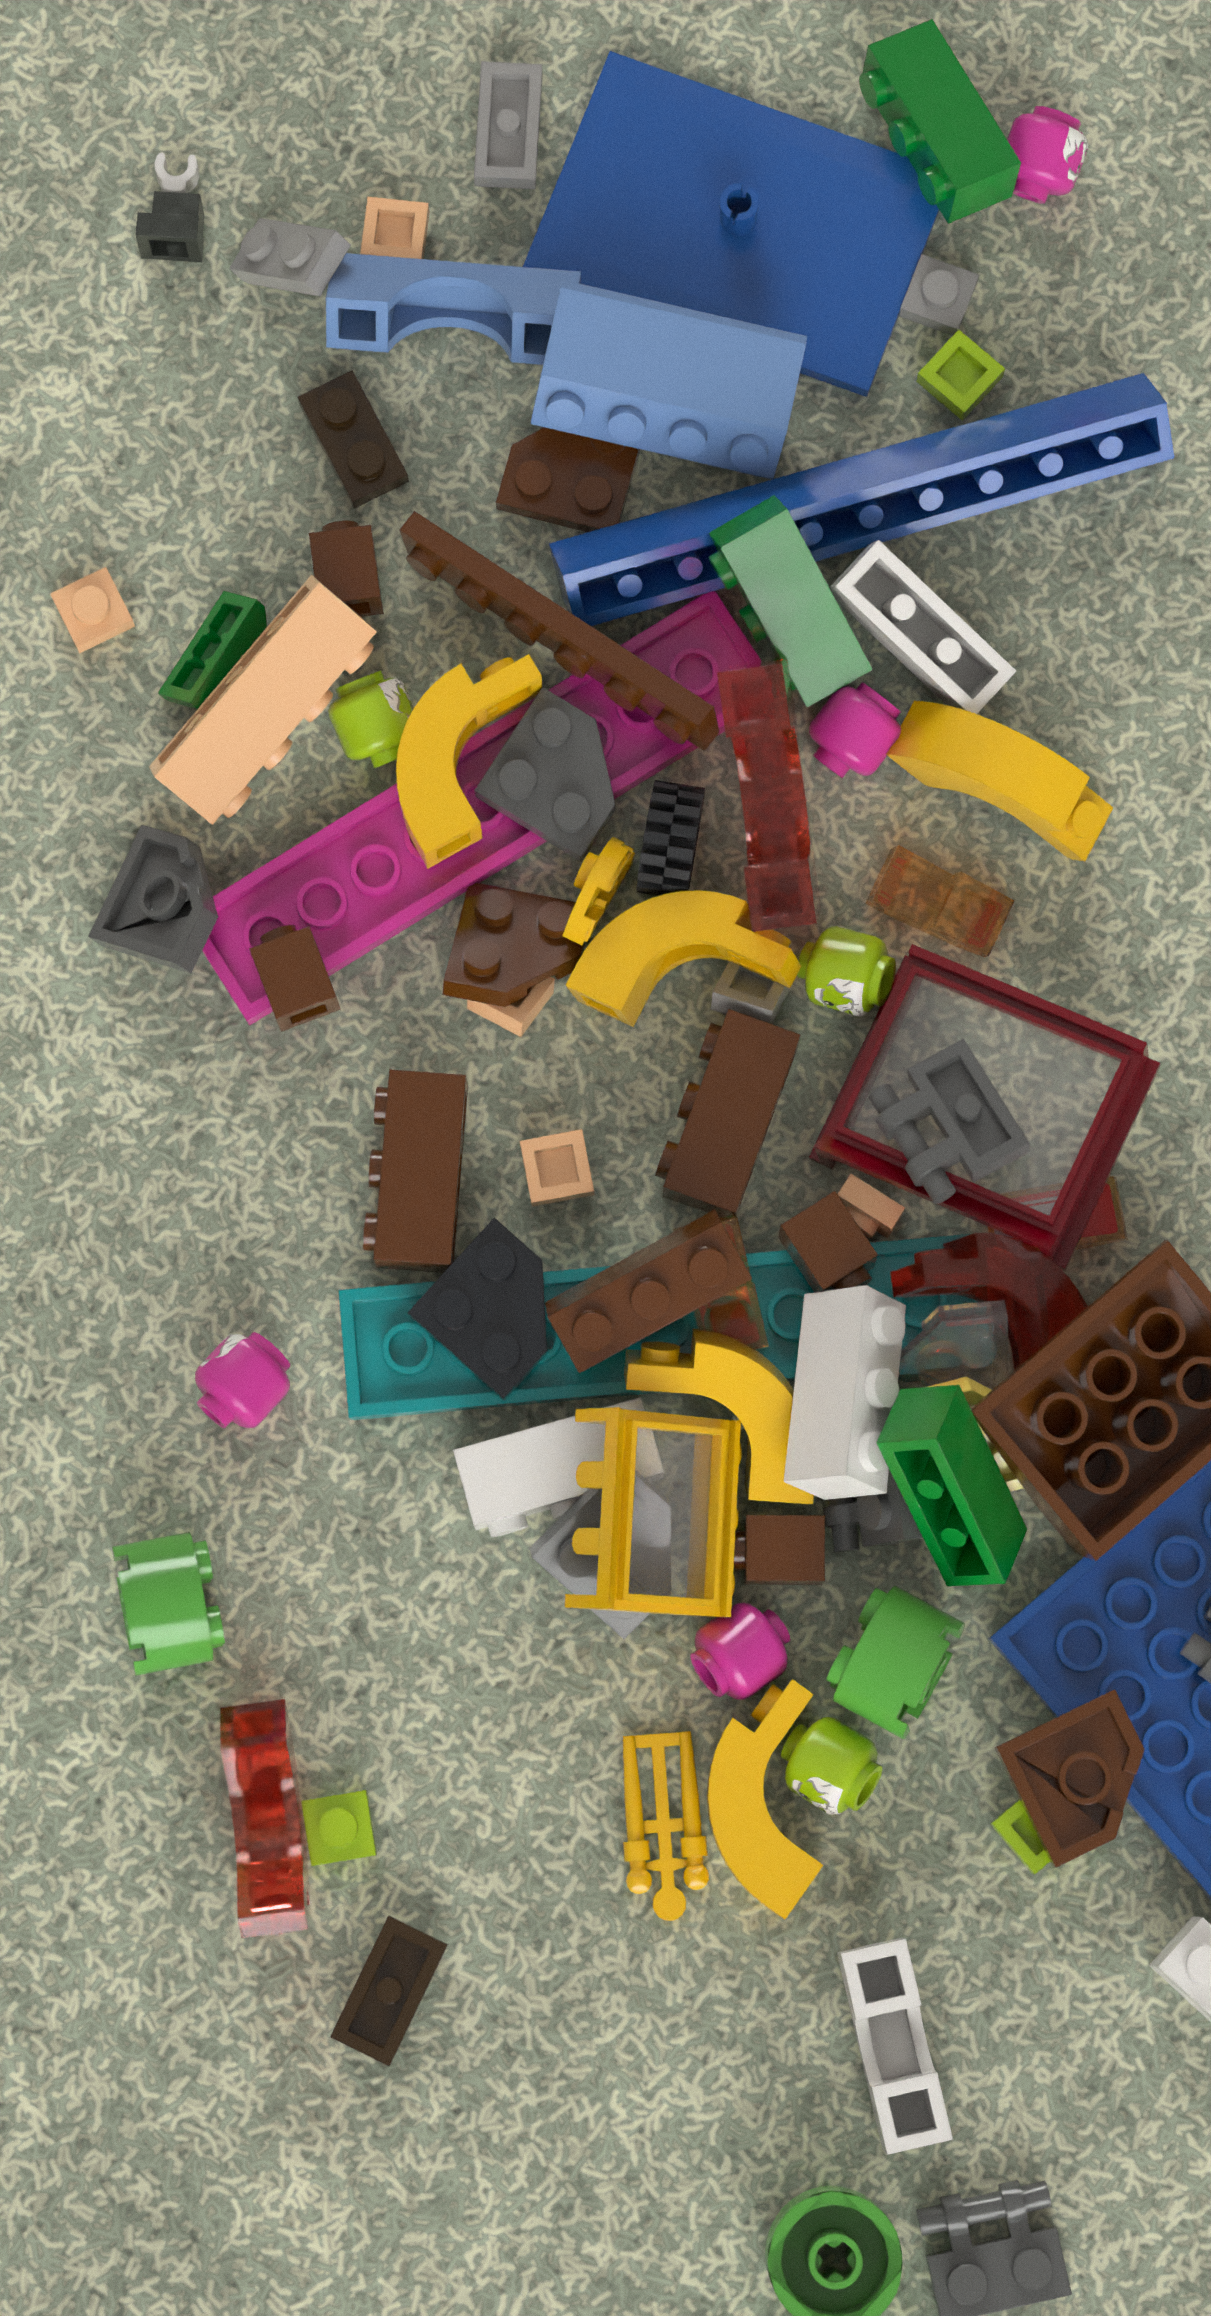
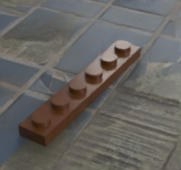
[399,511,720,751]

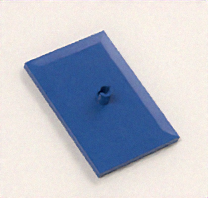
[523,51,940,397]

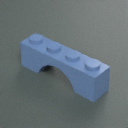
[326,253,581,365]

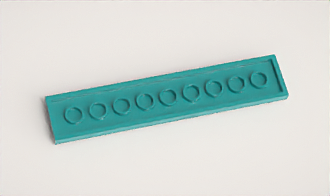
[339,1233,992,1420]

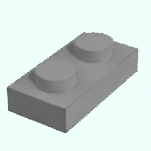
[474,61,543,189]
[229,218,351,297]

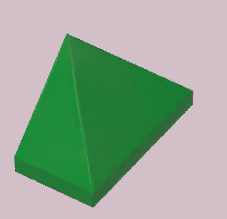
[158,591,267,709]

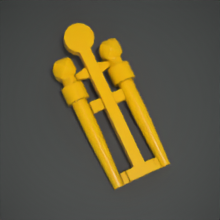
[623,1731,709,1921]

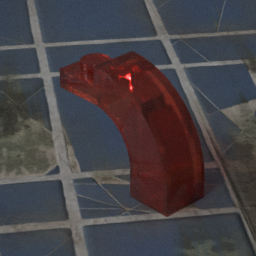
[890,1232,1088,1371]
[220,1699,310,1939]

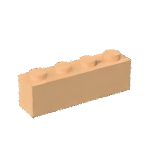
[149,575,377,825]

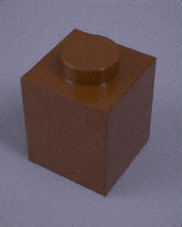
[309,520,384,617]
[249,925,341,1032]
[778,1191,878,1293]
[733,1515,825,1585]

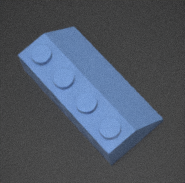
[530,280,807,479]

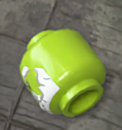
[328,670,414,768]
[797,926,896,1016]
[781,1717,883,1815]

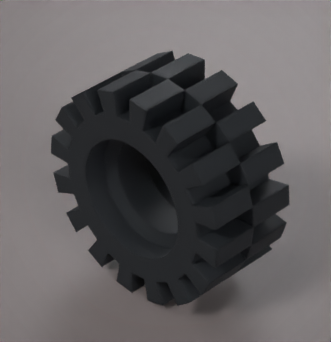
[636,780,705,896]

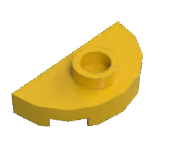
[563,837,635,945]

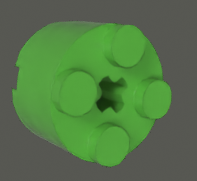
[112,1532,225,1676]
[826,1586,965,1739]
[765,2185,902,2316]

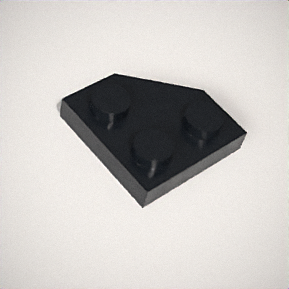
[407,1217,547,1401]

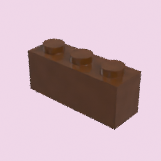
[655,1009,801,1222]
[363,1069,468,1273]
[545,1209,752,1373]

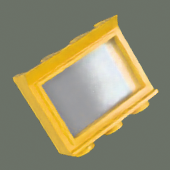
[565,1407,742,1617]

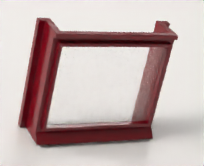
[809,944,1161,1271]

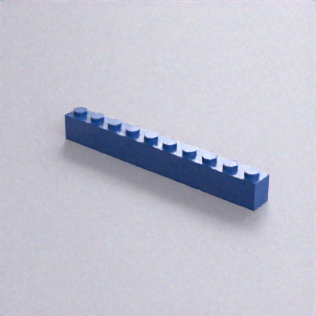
[549,373,1174,626]

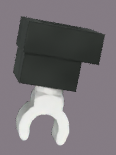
[135,152,205,262]

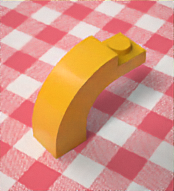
[396,654,542,869]
[886,700,1113,862]
[565,890,801,1027]
[624,1329,814,1504]
[707,1679,823,1920]

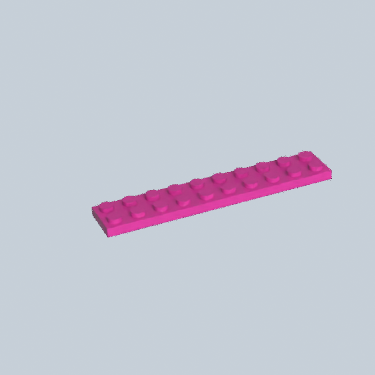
[202,591,781,1026]

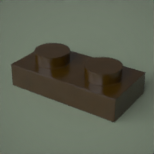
[297,370,409,509]
[330,1915,449,2066]

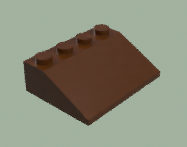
[971,1240,1211,1561]

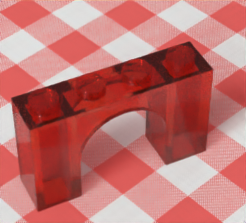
[717,659,821,932]

